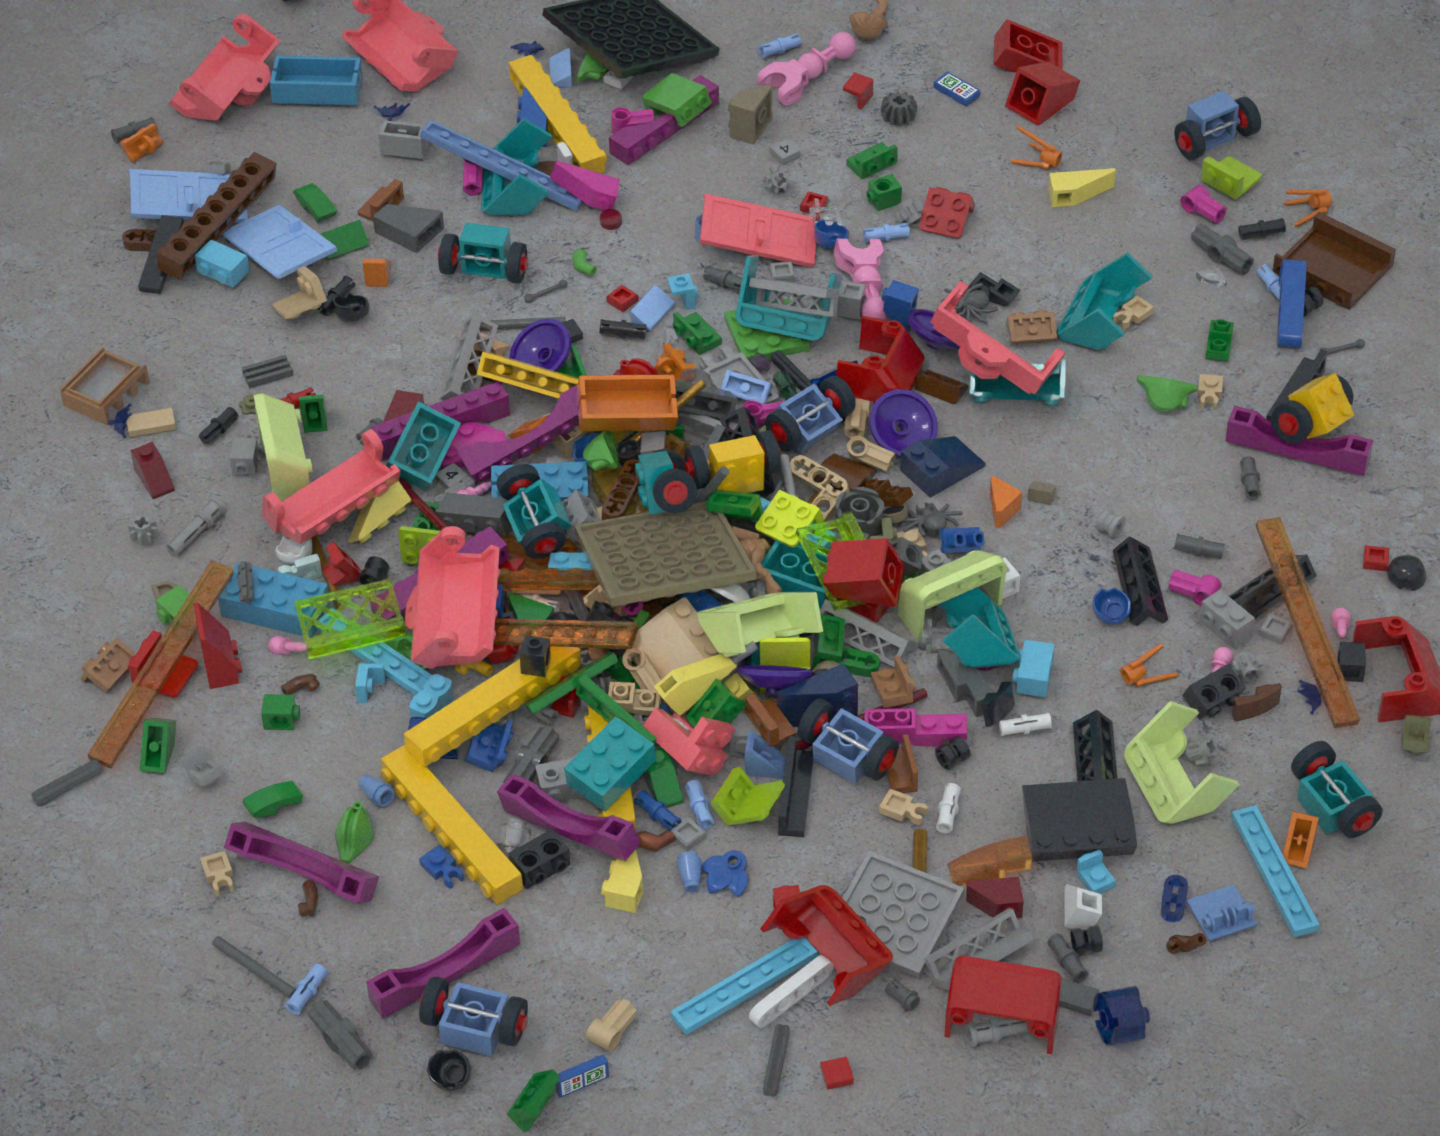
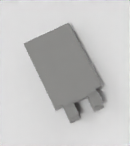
[699,344,779,420]

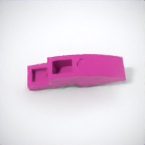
[864,708,967,747]

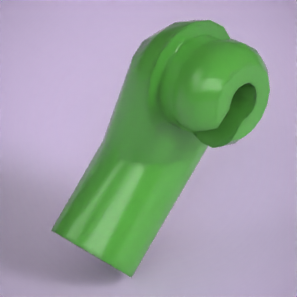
[572,249,597,277]

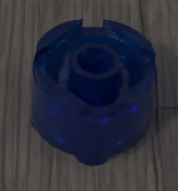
[1093,986,1150,1046]

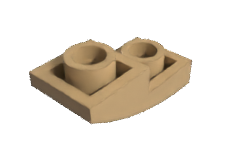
[608,682,661,716]

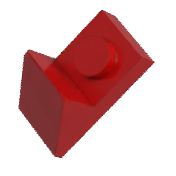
[322,542,361,586]

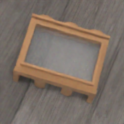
[60,347,150,425]

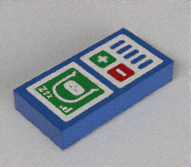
[934,72,980,106]
[555,1055,609,1098]

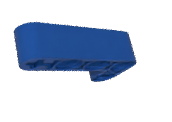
[1277,259,1306,348]

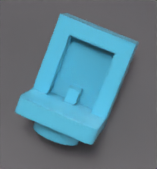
[668,274,698,310]

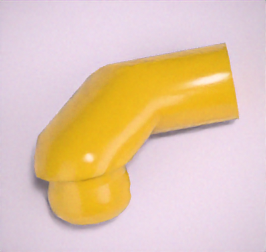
[455,660,494,677]

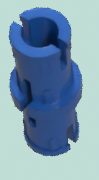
[634,790,682,830]

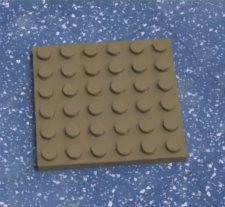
[574,501,756,607]

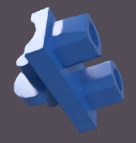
[939,527,985,553]

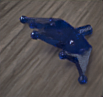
[510,41,544,56]
[374,103,410,121]
[108,403,132,438]
[1297,679,1327,715]

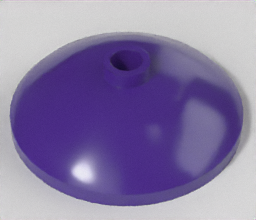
[907,309,960,350]
[509,319,571,372]
[869,389,938,458]
[736,665,812,694]

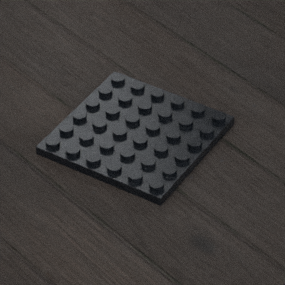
[542,0,720,79]

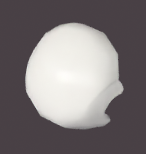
[275,536,313,566]

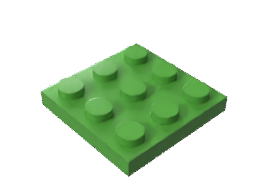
[724,298,810,363]

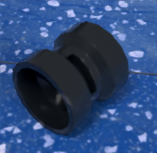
[1304,286,1324,316]
[616,439,641,473]
[358,556,390,591]
[935,736,971,770]
[1070,925,1103,955]

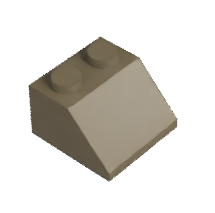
[728,85,773,145]

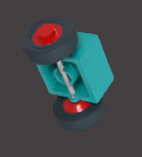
[438,222,529,283]
[635,449,697,515]
[496,464,572,559]
[1291,741,1383,838]

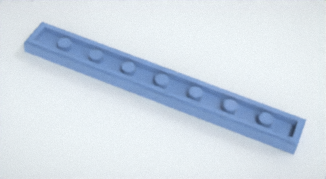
[420,120,583,211]

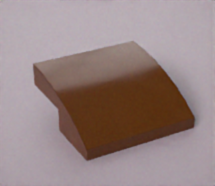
[813,453,877,492]

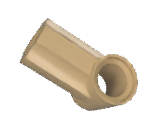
[844,398,871,439]
[847,436,895,473]
[623,648,661,690]
[586,998,637,1052]

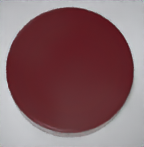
[599,209,622,230]

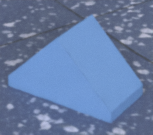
[745,731,786,779]

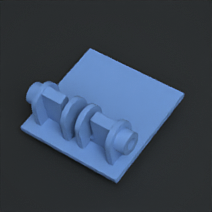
[1186,884,1258,941]

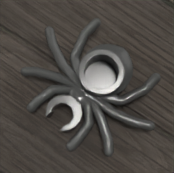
[941,279,998,324]
[901,502,963,537]

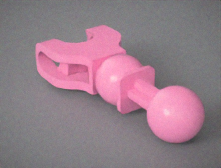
[757,32,856,106]
[834,239,889,320]

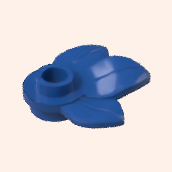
[701,850,749,897]

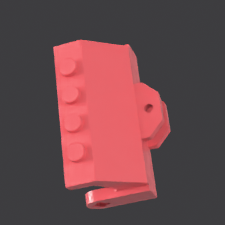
[341,0,458,92]
[168,14,281,121]
[930,281,1065,394]
[262,429,400,544]
[405,526,500,669]

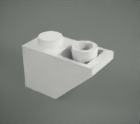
[1064,884,1102,930]

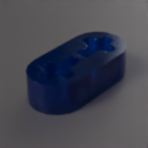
[1160,875,1188,922]

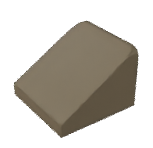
[1028,481,1057,505]

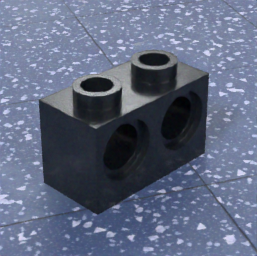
[1182,664,1246,720]
[508,829,570,889]

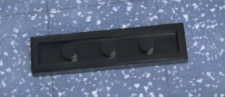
[138,215,184,294]

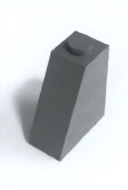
[373,204,444,253]

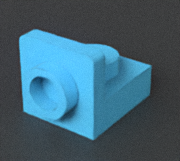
[355,663,386,703]
[1076,850,1116,894]

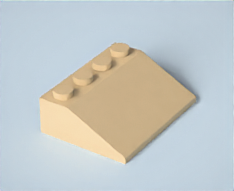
[625,597,738,716]

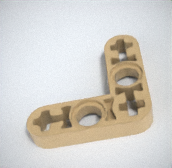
[790,455,850,528]

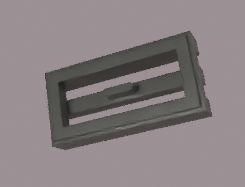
[242,355,293,388]

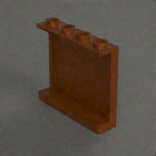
[1273,212,1396,310]

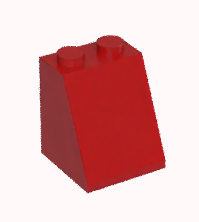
[1005,61,1081,125]
[823,538,904,607]

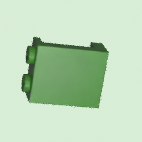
[642,73,711,127]

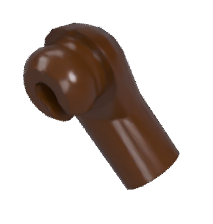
[298,880,318,917]
[1166,933,1206,954]

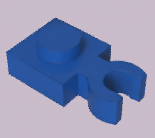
[419,845,464,889]

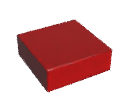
[800,191,828,216]
[606,285,639,312]
[1363,545,1389,571]
[820,1056,854,1090]

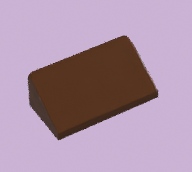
[915,369,969,404]

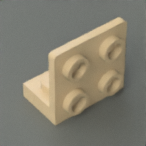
[272,266,327,319]

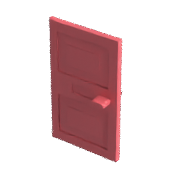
[699,193,819,268]

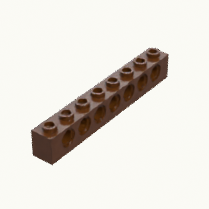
[156,152,277,280]

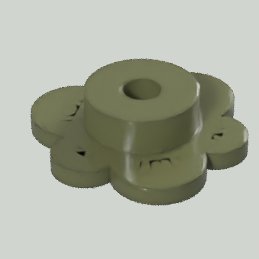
[239,395,256,415]

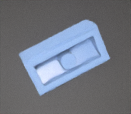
[549,48,572,88]
[631,285,675,331]
[721,370,773,405]

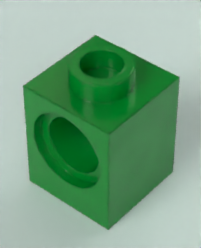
[866,174,902,211]
[261,694,300,730]

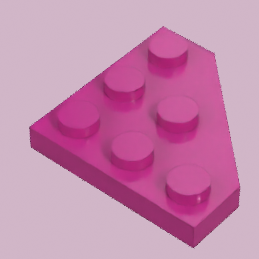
[441,420,507,469]

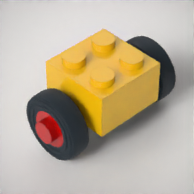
[1271,373,1354,443]
[684,431,781,493]

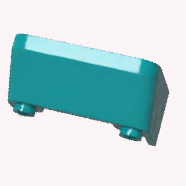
[481,118,552,216]
[1056,252,1153,350]
[736,255,843,341]
[969,360,1066,406]
[939,587,1021,668]

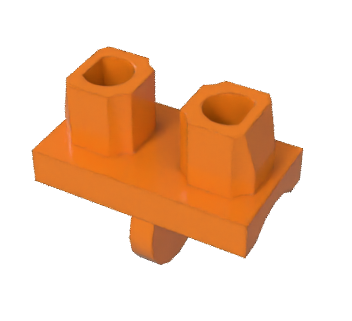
[120,123,163,162]
[655,343,697,382]

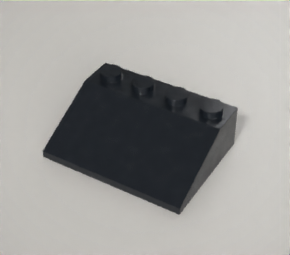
[1022,778,1137,862]

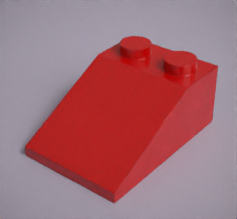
[993,19,1062,72]
[193,603,242,689]

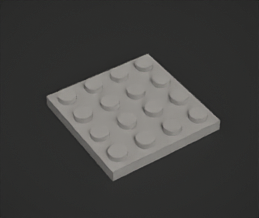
[843,851,965,978]

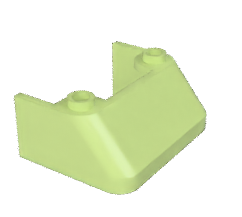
[253,393,313,502]
[897,550,1007,642]
[697,592,823,657]
[1124,701,1240,824]

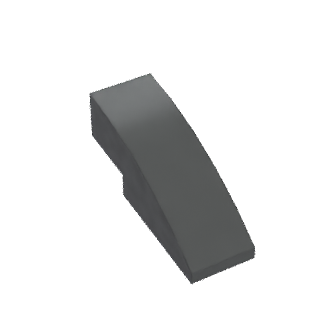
[937,649,993,717]

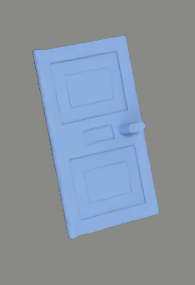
[128,169,248,223]
[222,205,337,279]

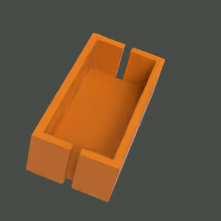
[577,375,678,431]

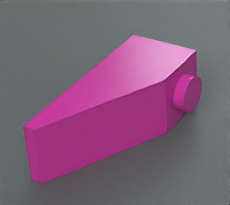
[550,160,620,211]

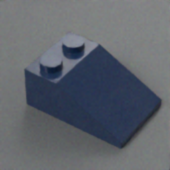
[900,436,986,498]
[777,664,858,727]

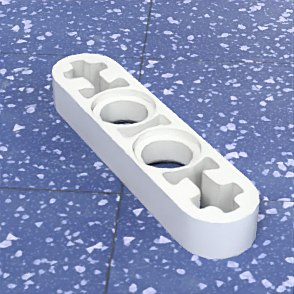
[749,955,834,1028]

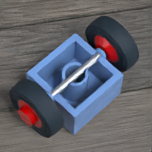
[1174,91,1261,160]
[765,376,856,454]
[797,698,899,784]
[419,977,528,1056]

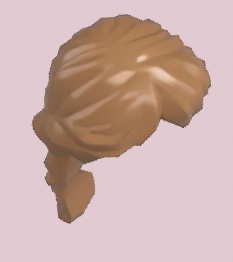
[849,0,888,40]
[740,538,782,594]

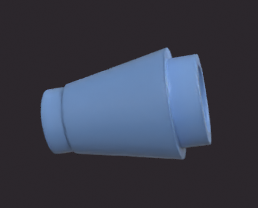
[359,775,395,807]
[676,851,702,892]

